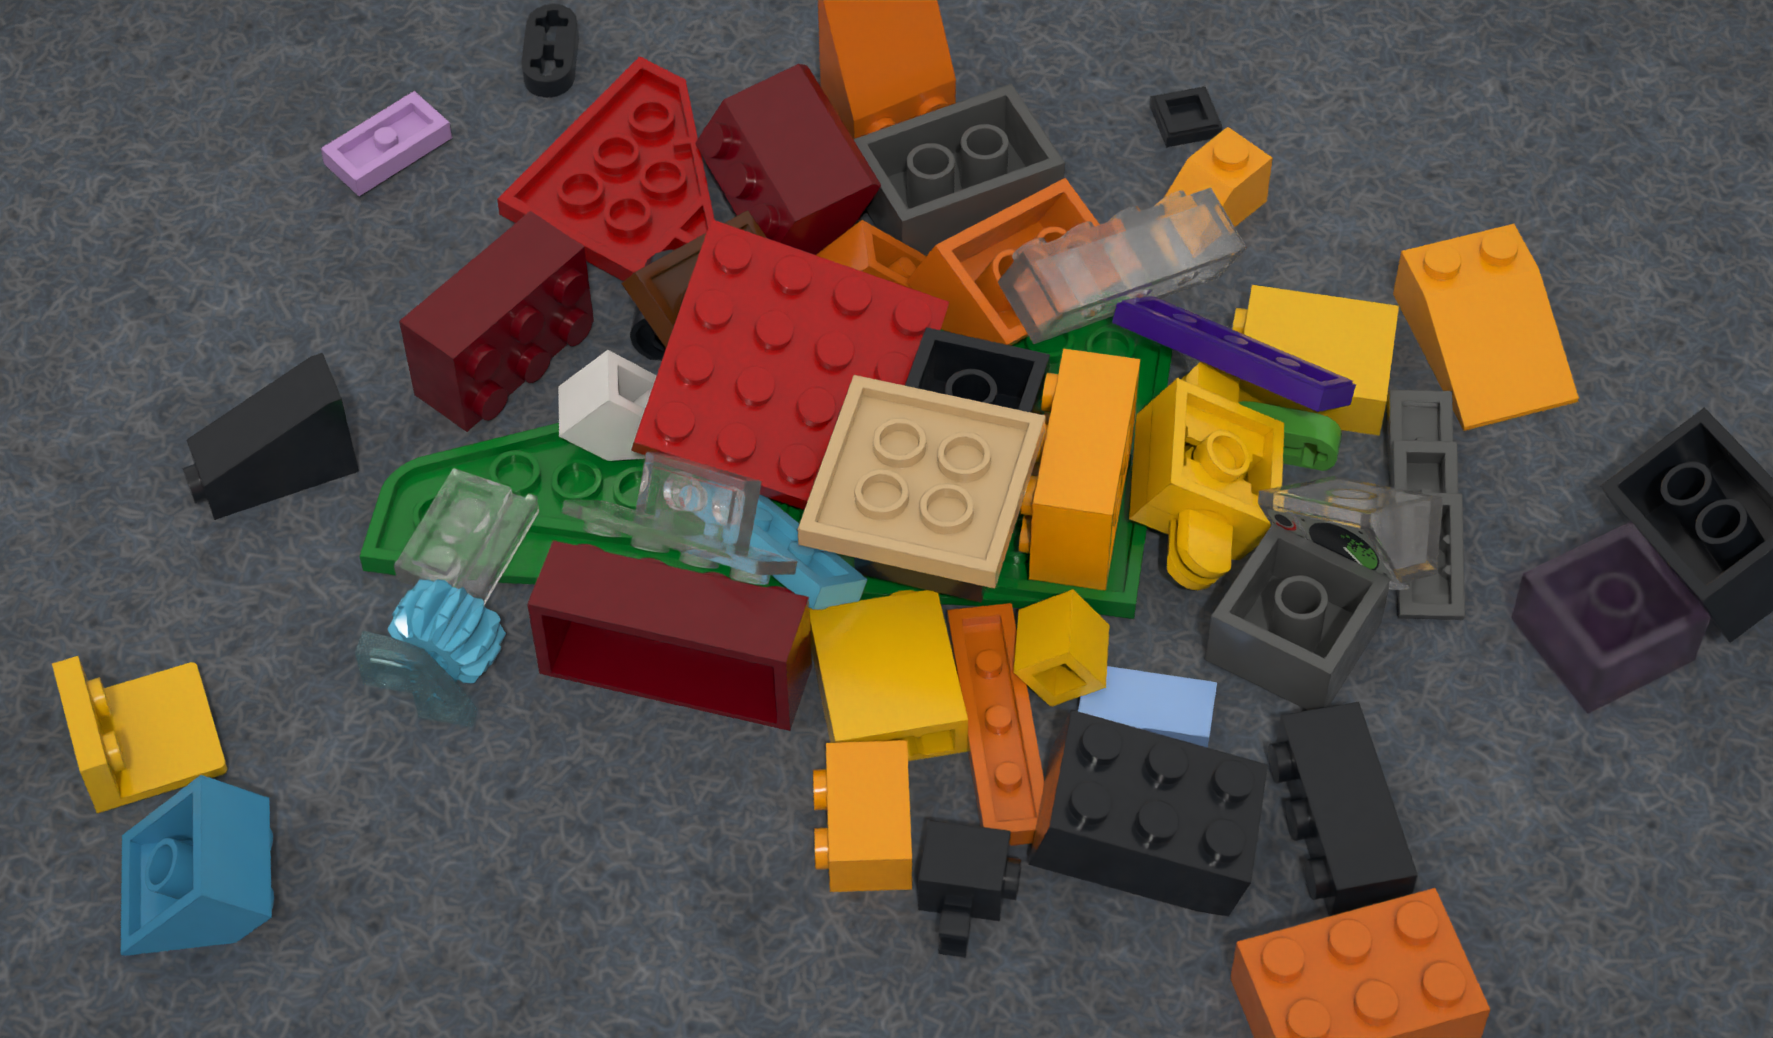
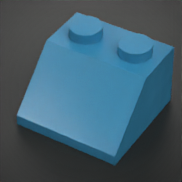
[120,775,274,956]

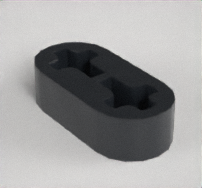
[521,4,579,98]

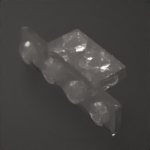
[562,452,798,585]

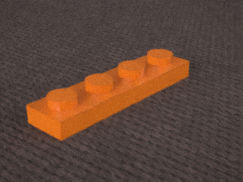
[947,603,1044,846]

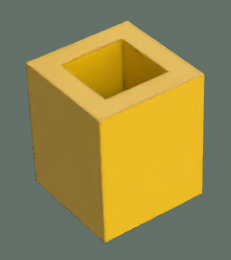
[1014,589,1110,707]

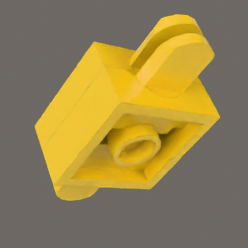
[1129,362,1284,591]

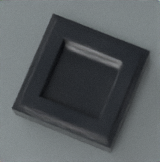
[1150,86,1223,148]

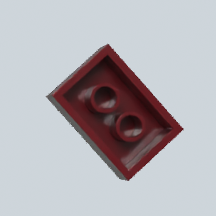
[399,211,594,432]

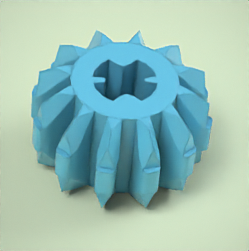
[387,579,506,683]

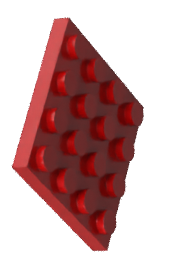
[631,219,949,510]

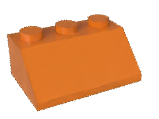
[907,178,1136,346]

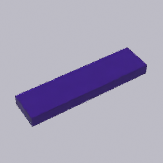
[1112,296,1356,412]

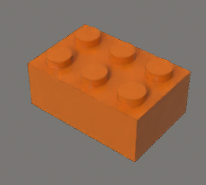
[1230,888,1490,1038]

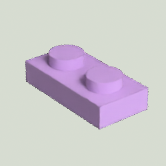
[321,91,452,196]

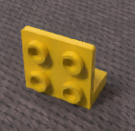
[52,656,228,813]

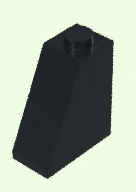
[183,353,359,520]

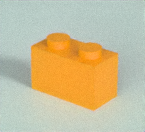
[813,740,912,892]

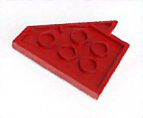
[497,56,715,281]

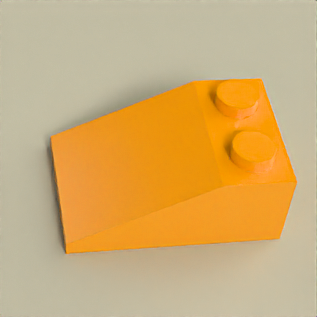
[1393,224,1579,431]

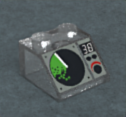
[1258,476,1443,590]

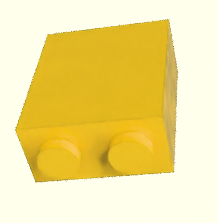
[1232,285,1399,436]
[809,590,968,761]

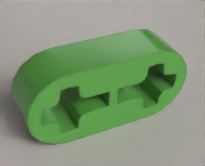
[1239,401,1342,471]

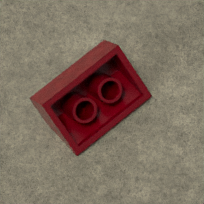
[695,64,882,255]

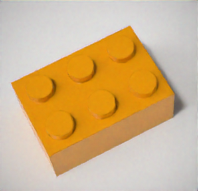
[1019,348,1140,591]

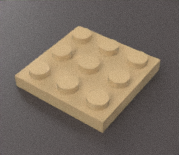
[798,375,1045,589]

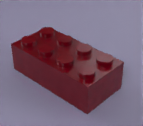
[527,540,812,731]

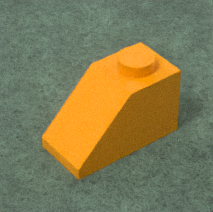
[1144,127,1273,265]

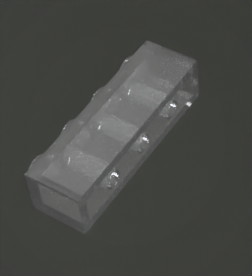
[998,188,1247,344]

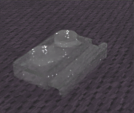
[394,468,539,605]

